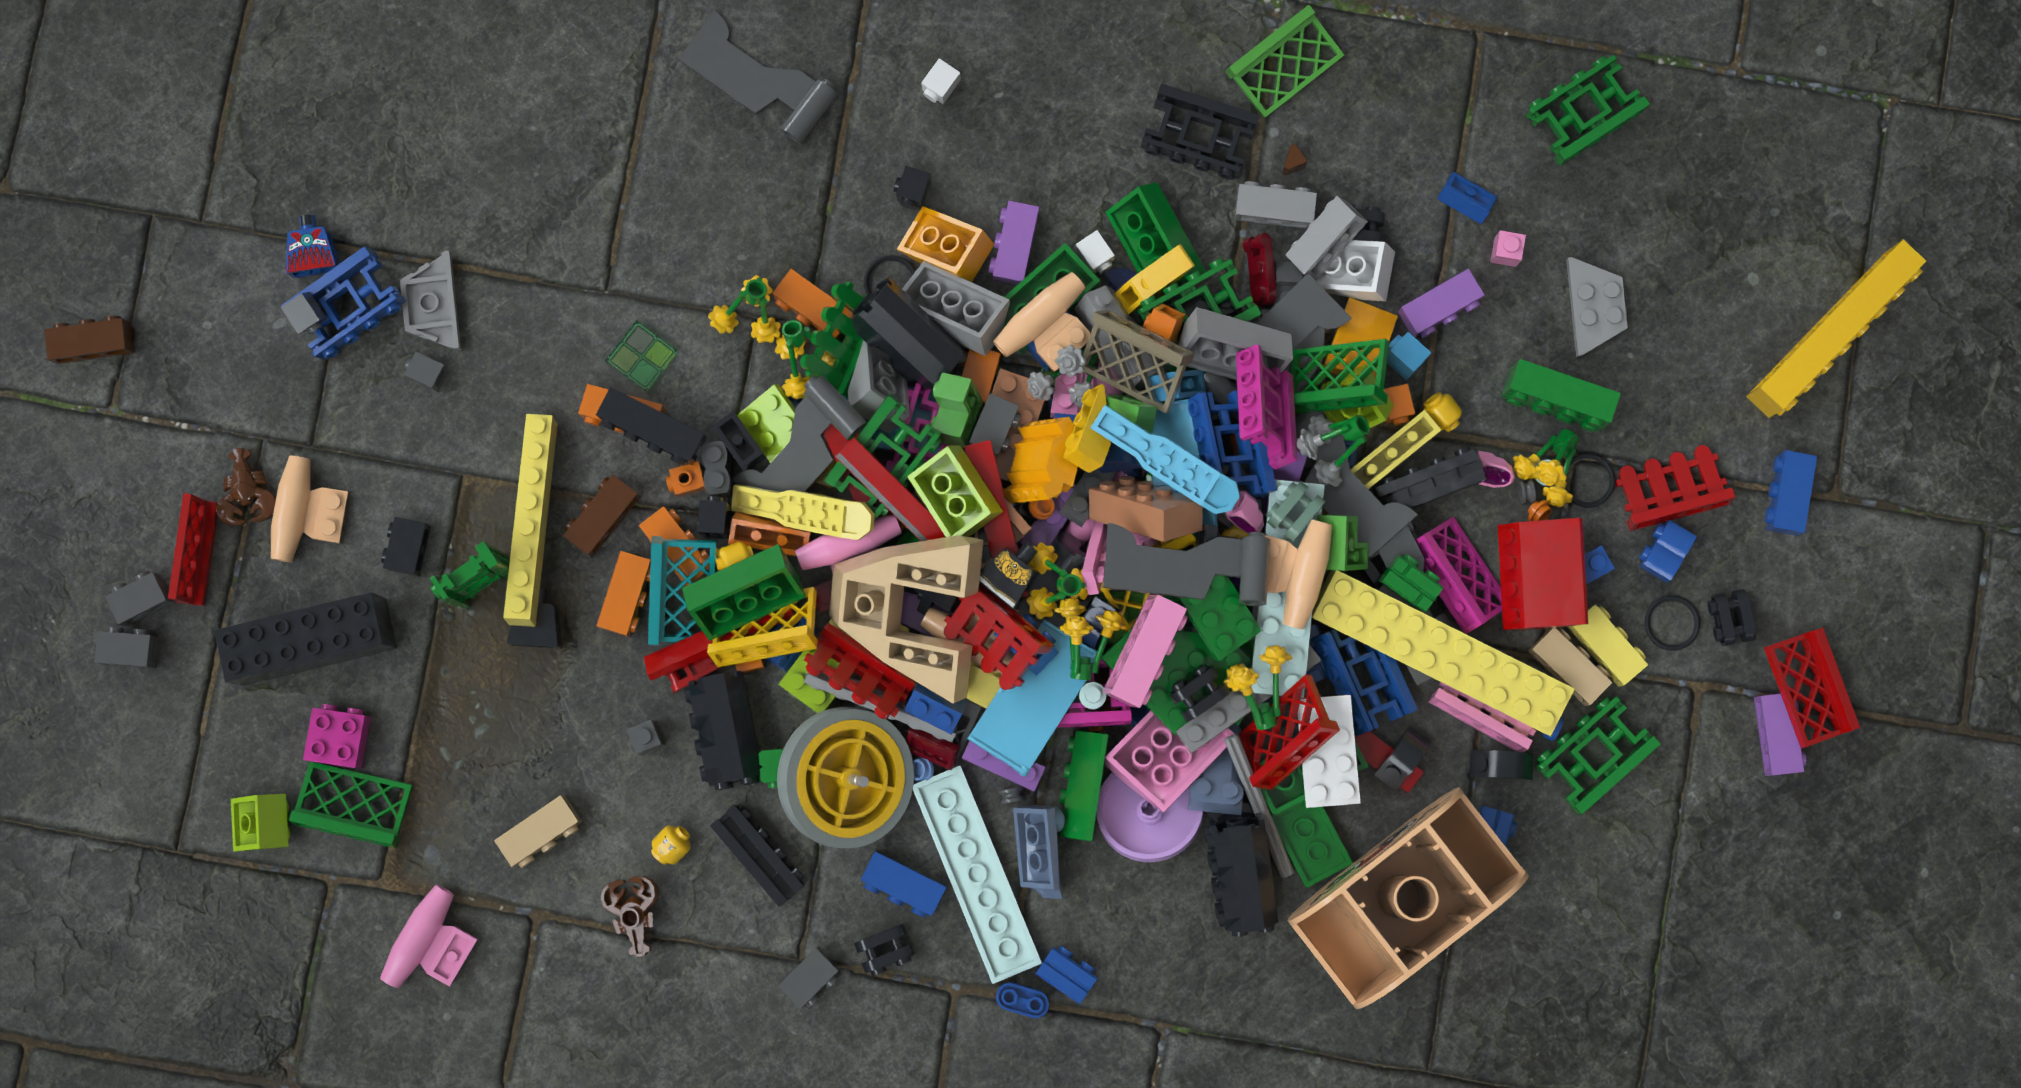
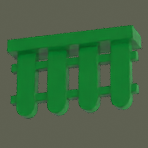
[800,282,867,399]

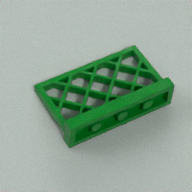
[1290,339,1389,414]
[289,761,413,849]

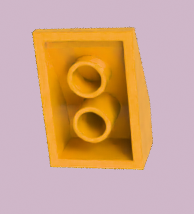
[897,206,994,282]
[1323,297,1398,378]

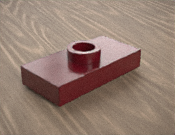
[906,727,959,770]

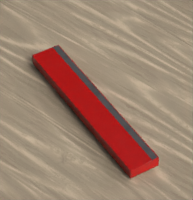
[835,437,946,541]

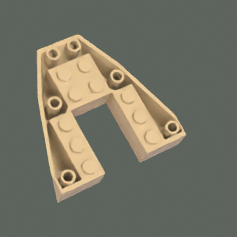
[829,535,983,704]

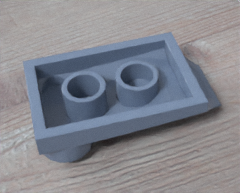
[1188,724,1246,815]
[1013,805,1065,899]

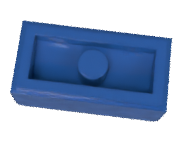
[1438,172,1498,224]

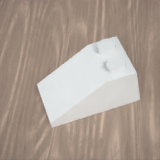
[1305,240,1395,301]

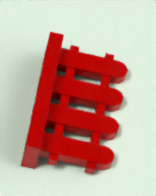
[1615,445,1735,532]
[944,582,1054,690]
[804,623,916,719]

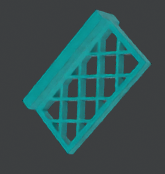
[648,536,716,645]

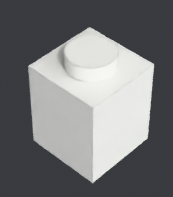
[921,58,961,104]
[1075,230,1115,274]

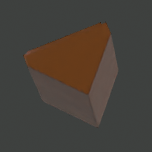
[1282,144,1308,176]

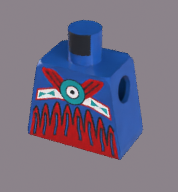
[286,215,340,278]

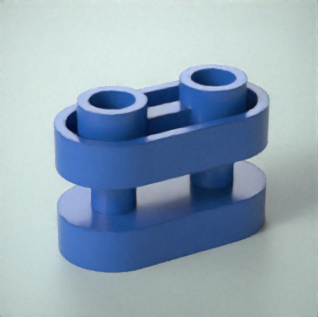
[996,982,1049,1018]

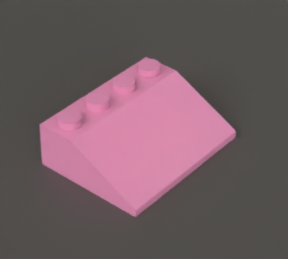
[1104,711,1234,813]

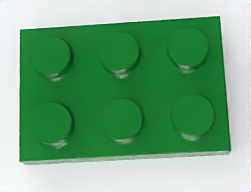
[1176,575,1262,661]
[1271,800,1353,888]

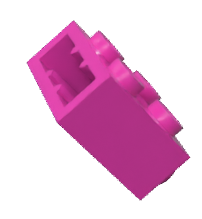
[303,704,371,769]

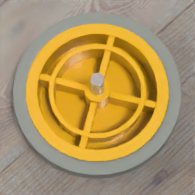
[777,707,914,848]

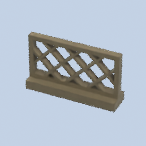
[1083,309,1195,413]

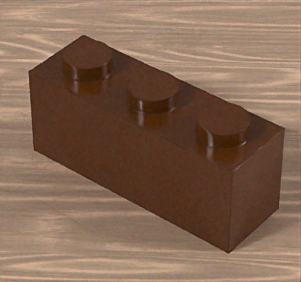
[44,316,134,364]
[563,475,641,558]

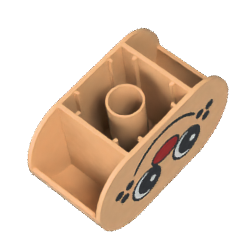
[1287,787,1529,1009]

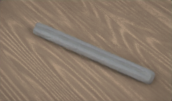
[1225,734,1294,878]

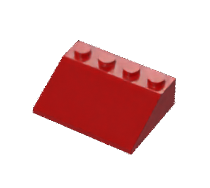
[1497,518,1589,631]

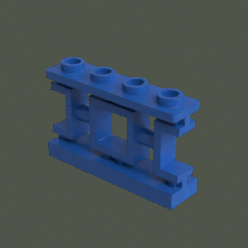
[281,246,406,360]
[1188,390,1277,498]
[1313,629,1418,736]

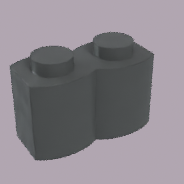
[701,441,733,498]

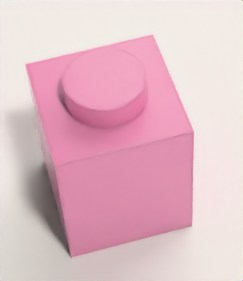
[1491,230,1526,267]

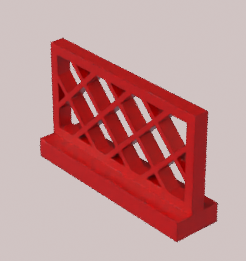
[168,493,218,606]
[1764,627,1860,748]
[1239,674,1340,790]

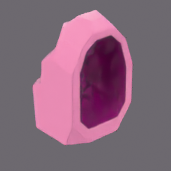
[1478,451,1515,488]
[1225,491,1264,534]

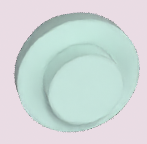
[1079,682,1106,709]

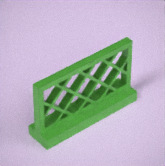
[1225,5,1344,119]

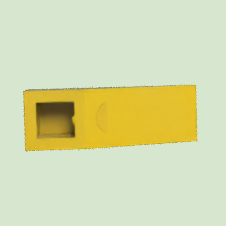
[1115,244,1195,315]
[1063,384,1111,473]

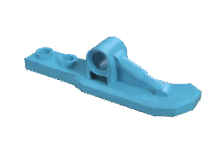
[1091,405,1241,514]

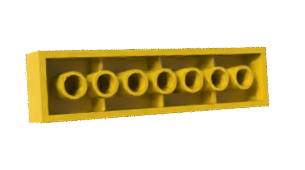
[1746,240,1926,418]

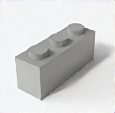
[1234,181,1317,229]
[1286,196,1368,280]

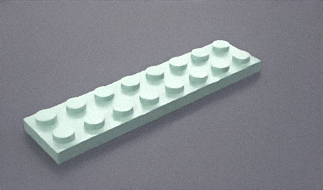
[1252,479,1324,698]
[913,766,1042,984]

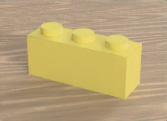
[1567,604,1648,687]

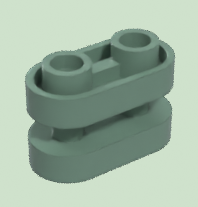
[1266,481,1326,543]

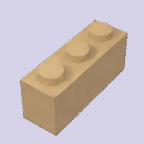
[1528,628,1612,706]
[494,795,582,868]

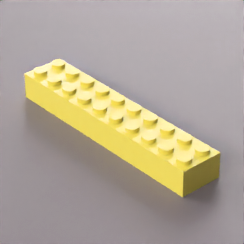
[1312,570,1575,737]

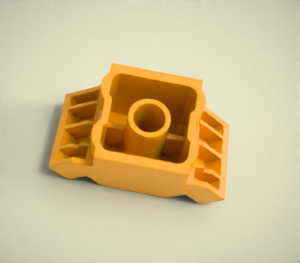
[1003,417,1078,503]

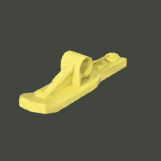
[731,484,875,540]

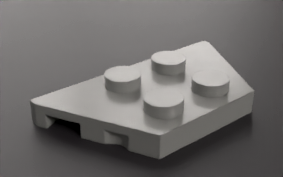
[400,251,461,350]
[1566,257,1628,358]

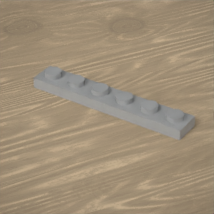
[1176,644,1321,754]
[804,671,957,742]

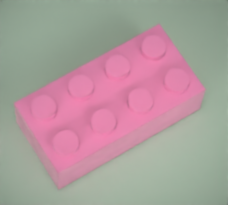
[1102,594,1187,708]

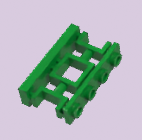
[1525,55,1650,166]
[1137,257,1261,366]
[825,393,942,518]
[430,541,510,610]
[1534,696,1660,815]

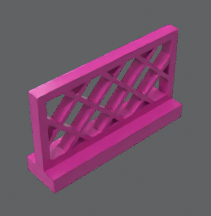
[1415,516,1502,634]

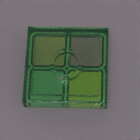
[605,320,678,392]

